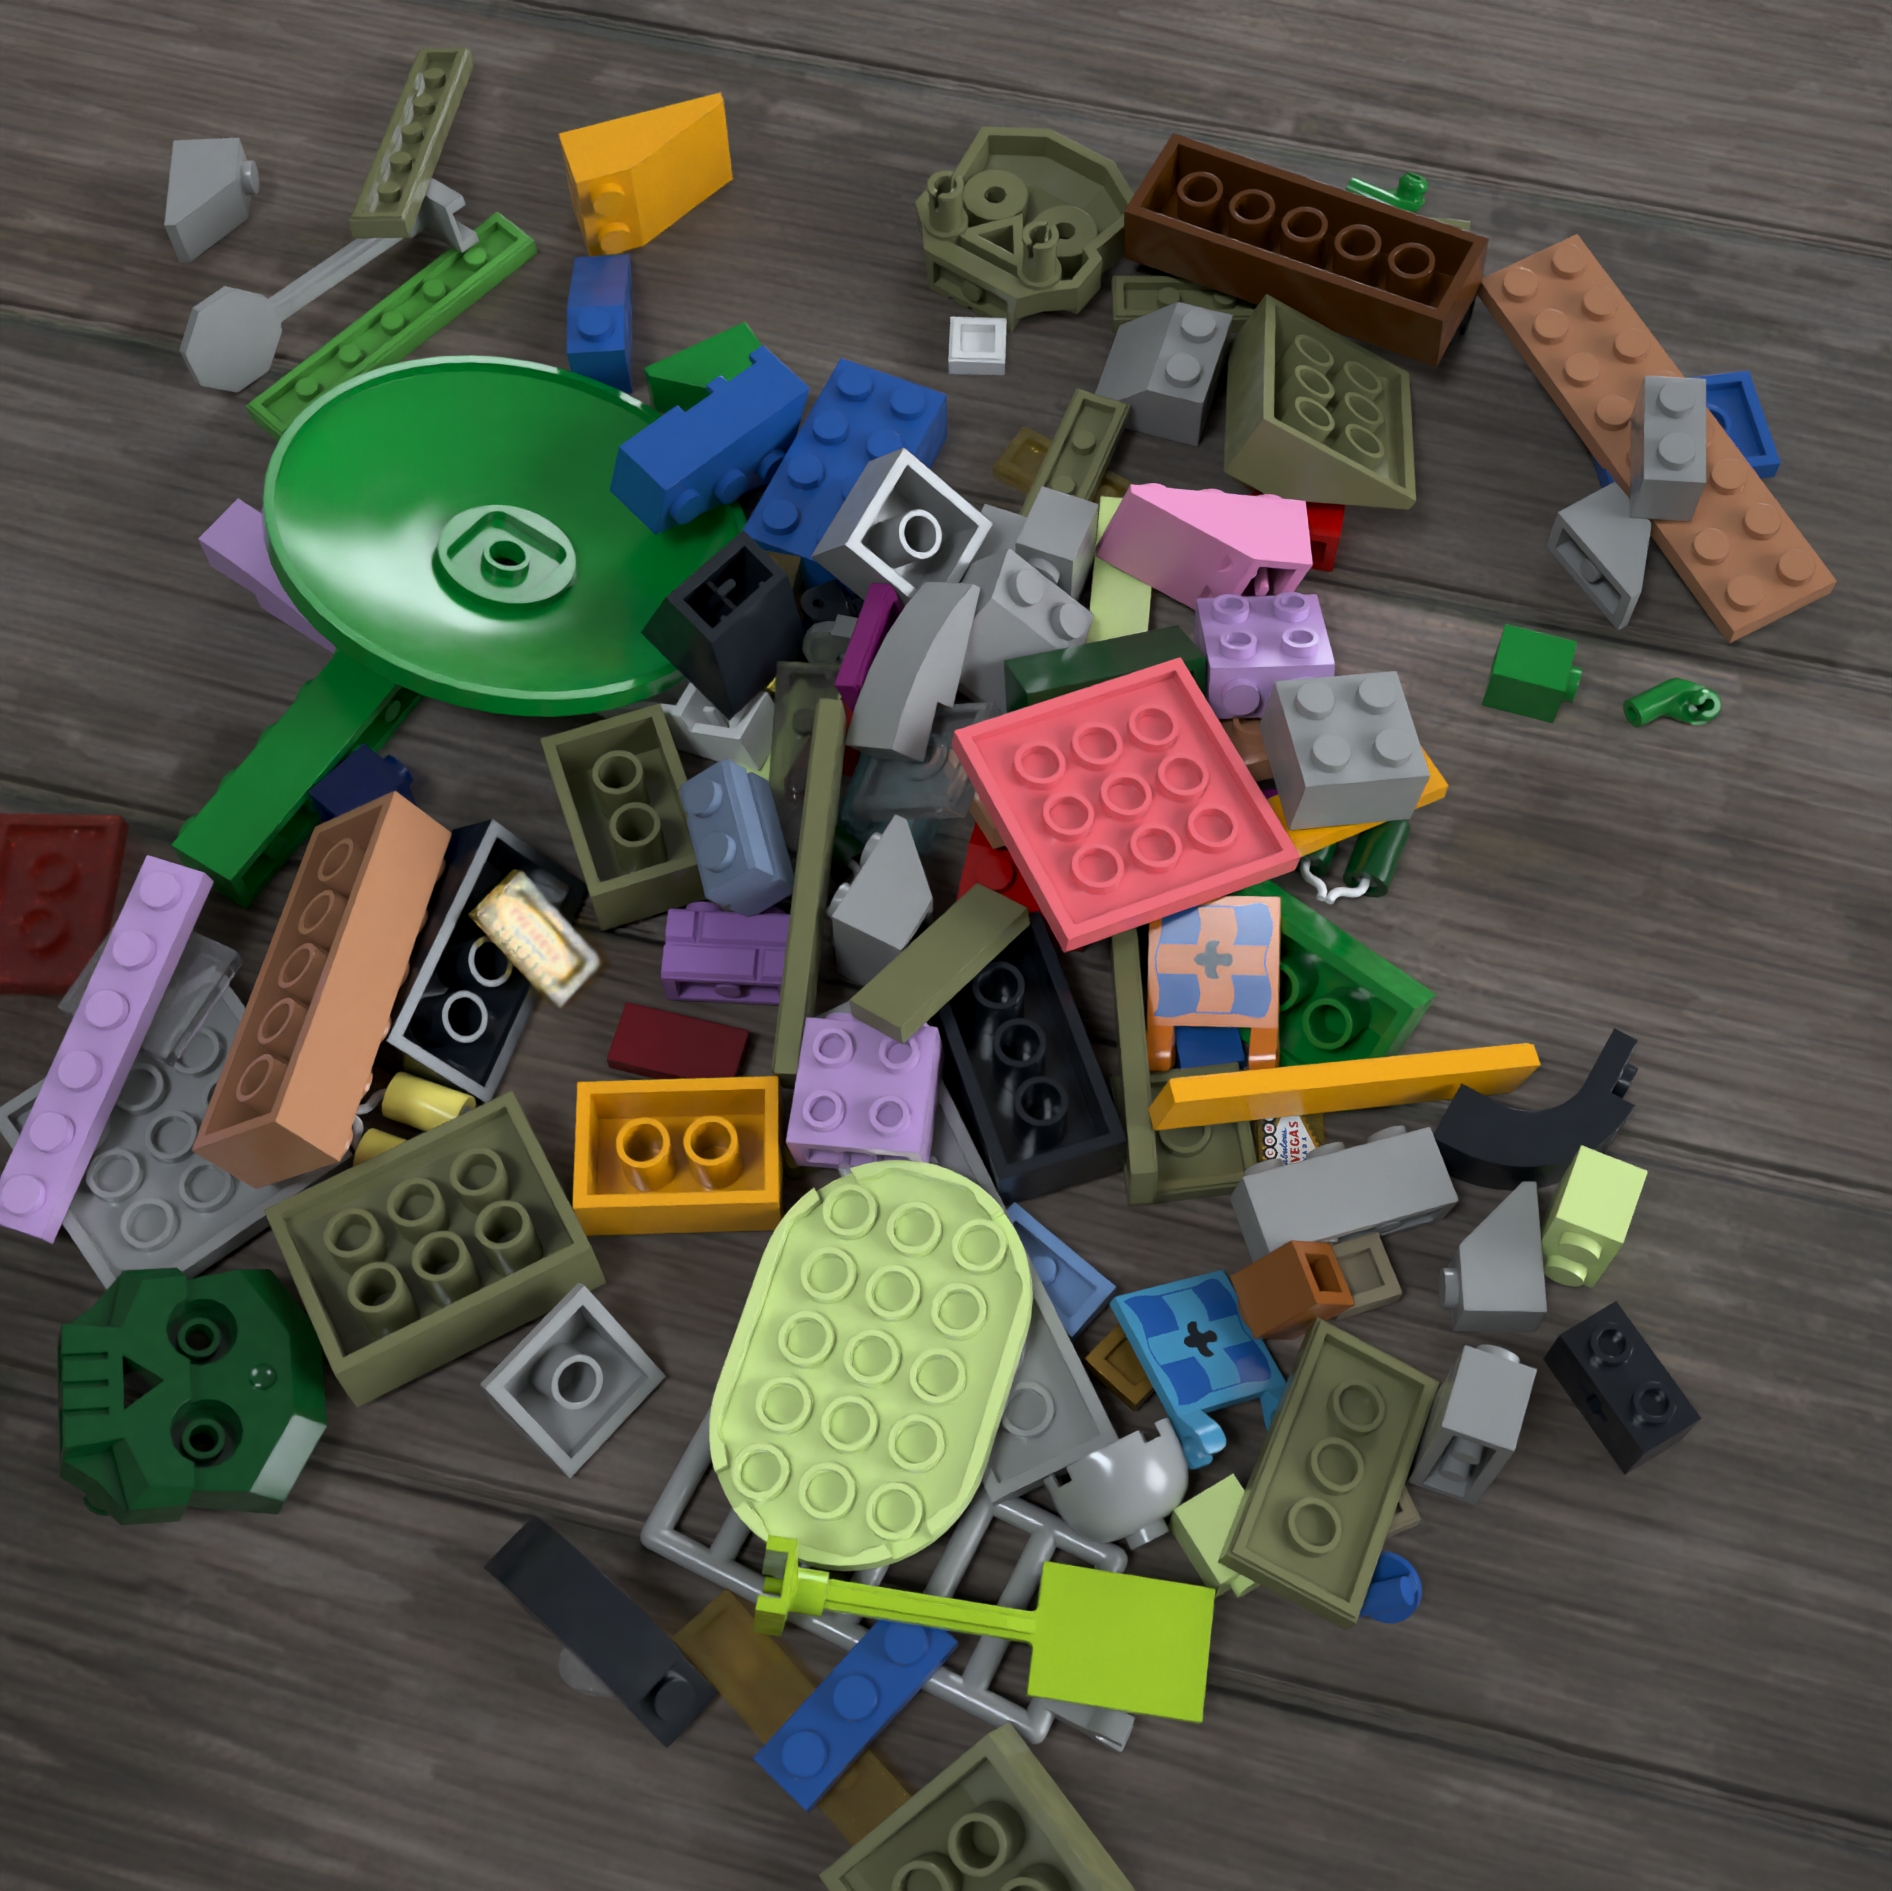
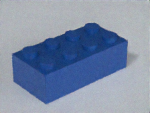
[743,358,947,599]

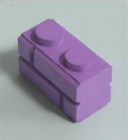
[661,902,790,1005]

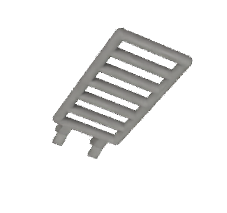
[640,1404,1135,1754]

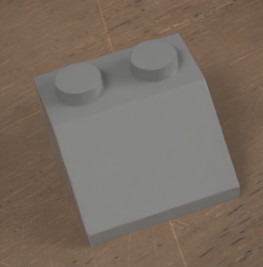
[1095,302,1233,446]
[957,548,1094,717]

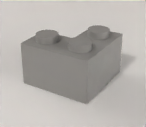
[971,486,1099,603]

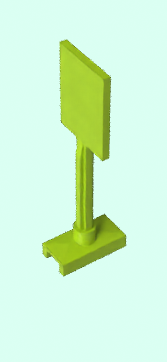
[752,1534,1215,1724]

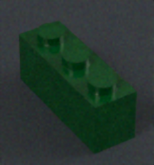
[1004,625,1206,713]

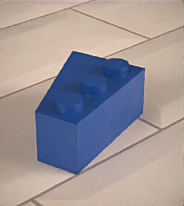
[610,345,810,535]

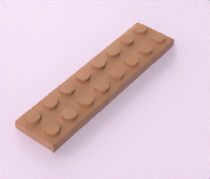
[1477,234,1837,643]

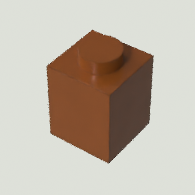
[1230,1240,1355,1340]

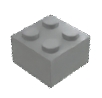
[811,448,993,607]
[1259,671,1430,830]

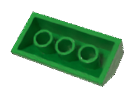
[1140,880,1437,1113]

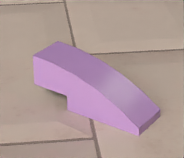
[198,498,336,654]

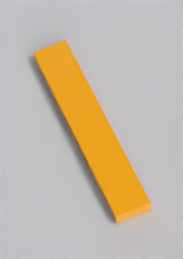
[1148,1043,1541,1131]

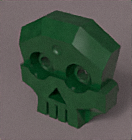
[57,1267,327,1525]

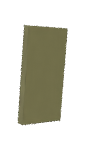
[1218,1317,1439,1631]

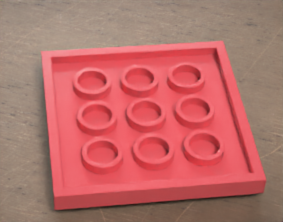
[951,657,1301,953]

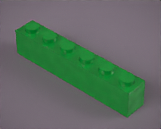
[171,648,425,909]

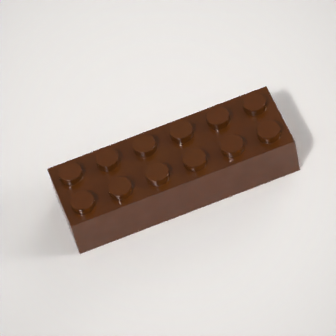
[1124,133,1489,367]

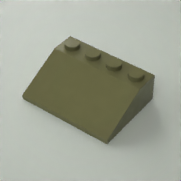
[1224,294,1416,510]
[264,1091,607,1408]
[819,1722,1136,1891]

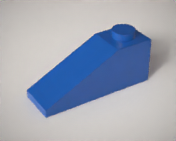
[567,254,633,394]

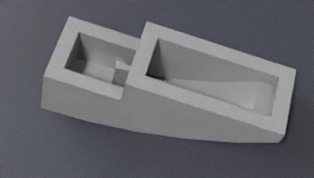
[844,582,980,763]

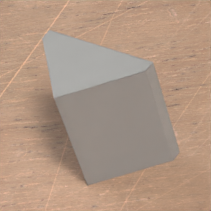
[480,1282,666,1478]

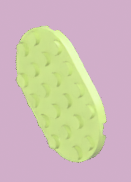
[709,1160,1033,1571]

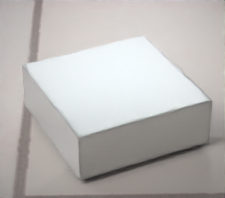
[948,317,1007,376]

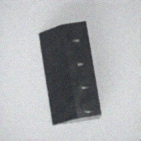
[374,819,587,1105]

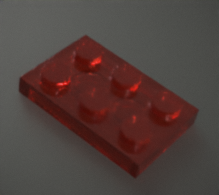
[0,813,129,995]

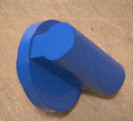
[1358,1551,1422,1623]

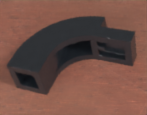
[1433,1028,1639,1191]
[483,1515,718,1748]

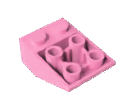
[1095,483,1313,610]

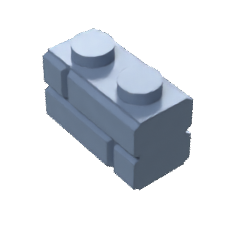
[679,759,795,917]

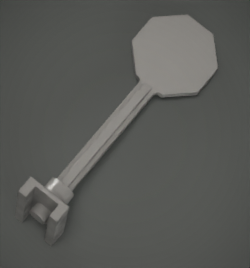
[179,178,479,393]

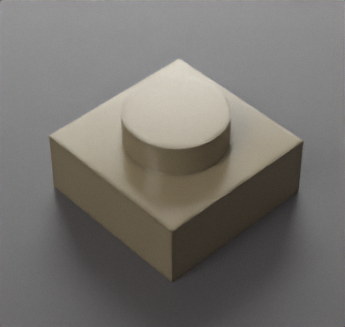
[1331,1231,1403,1321]

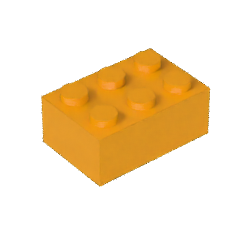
[573,1076,784,1236]

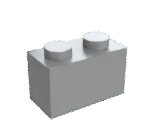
[1630,376,1706,521]

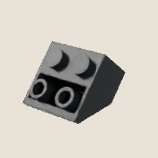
[641,530,805,721]

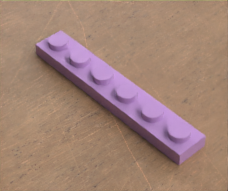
[0,855,214,1244]

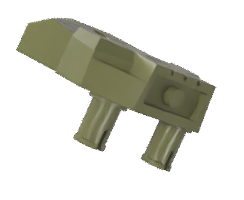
[915,126,1134,333]

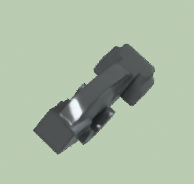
[801,614,858,690]

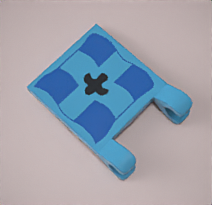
[1109,1270,1286,1469]

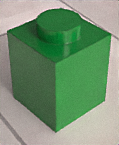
[1482,624,1582,723]

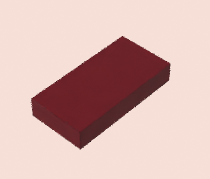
[607,1002,751,1080]

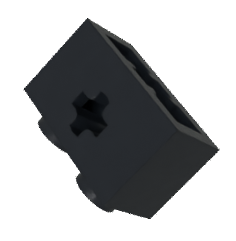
[1543,1301,1702,1475]

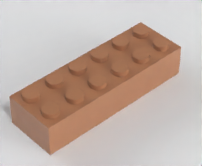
[192,791,452,1189]

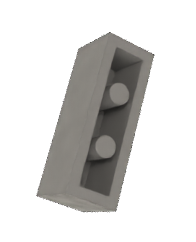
[1230,1125,1459,1263]
[1408,1345,1537,1506]

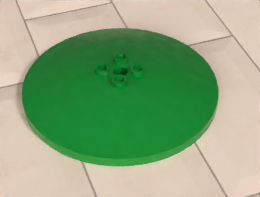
[262,355,747,717]

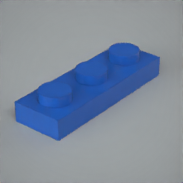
[753,1620,959,1814]

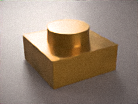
[1083,1323,1155,1413]

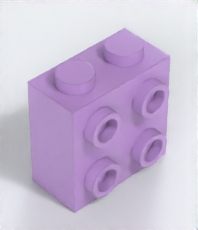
[1194,592,1335,719]
[786,1013,945,1170]

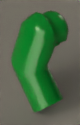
[1346,172,1428,213]

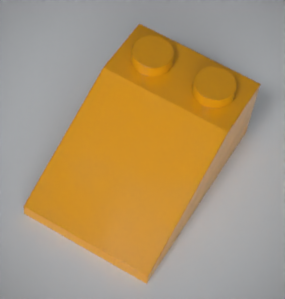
[559,92,733,256]

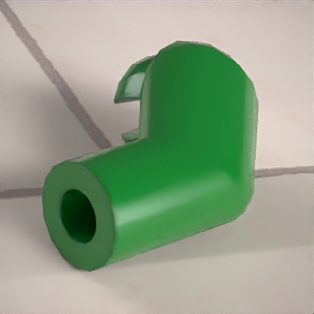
[1623,678,1721,728]

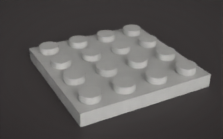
[0,967,354,1290]

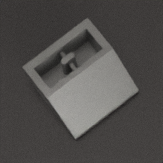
[828,814,933,986]

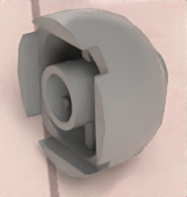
[1042,1418,1188,1550]

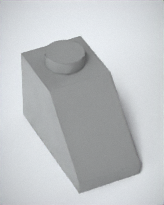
[164,138,259,263]
[1546,482,1652,630]
[1439,1181,1547,1333]

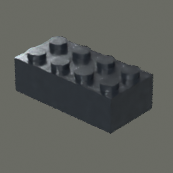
[931,911,1128,1207]

